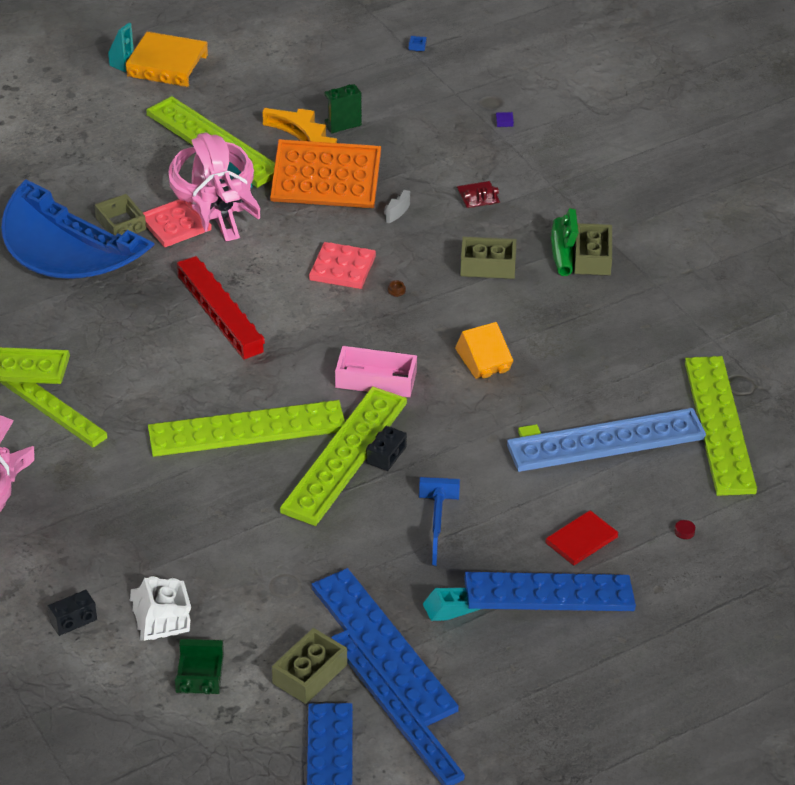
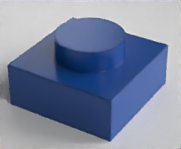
[409,36,427,51]

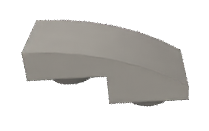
[384,190,410,223]

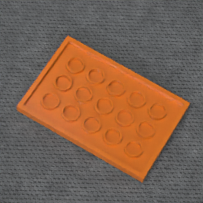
[270,139,381,208]

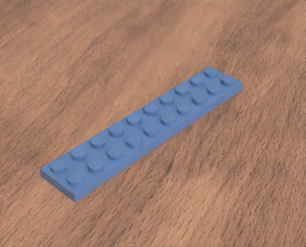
[507,408,706,472]

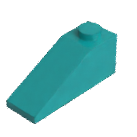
[108,23,134,72]
[423,588,481,621]

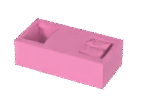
[335,346,417,397]

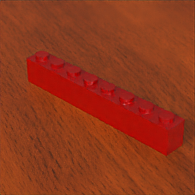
[177,256,265,360]

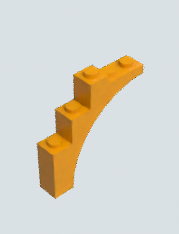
[263,108,337,143]

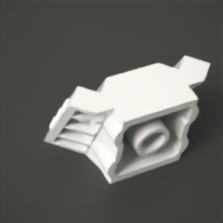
[130,577,191,640]

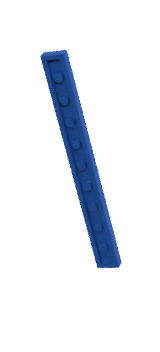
[331,629,465,785]

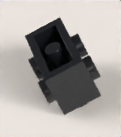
[366,425,407,471]
[47,590,97,636]

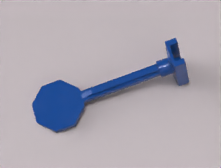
[419,477,460,566]

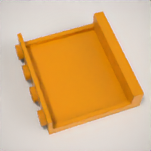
[126,32,208,87]

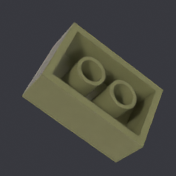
[575,223,612,275]
[460,237,516,279]
[272,628,347,704]

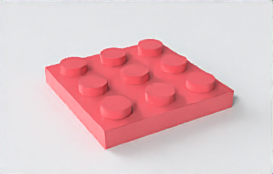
[143,199,211,247]
[309,242,376,289]

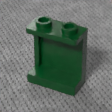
[324,84,362,134]
[175,639,224,694]

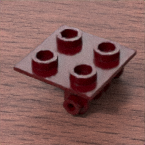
[457,181,500,208]

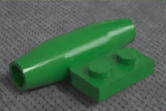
[551,208,579,276]

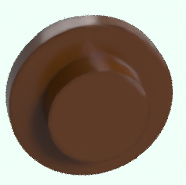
[388,280,406,297]

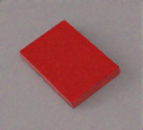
[546,510,619,566]

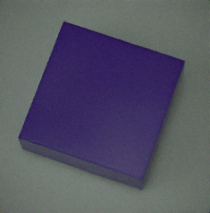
[496,112,514,127]

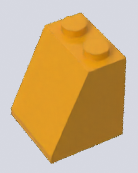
[455,322,513,379]

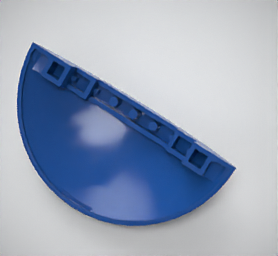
[1,179,155,279]

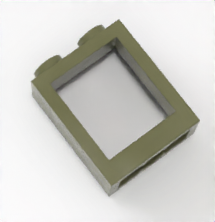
[95,194,146,235]

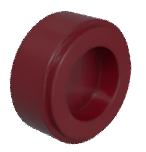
[675,520,696,539]

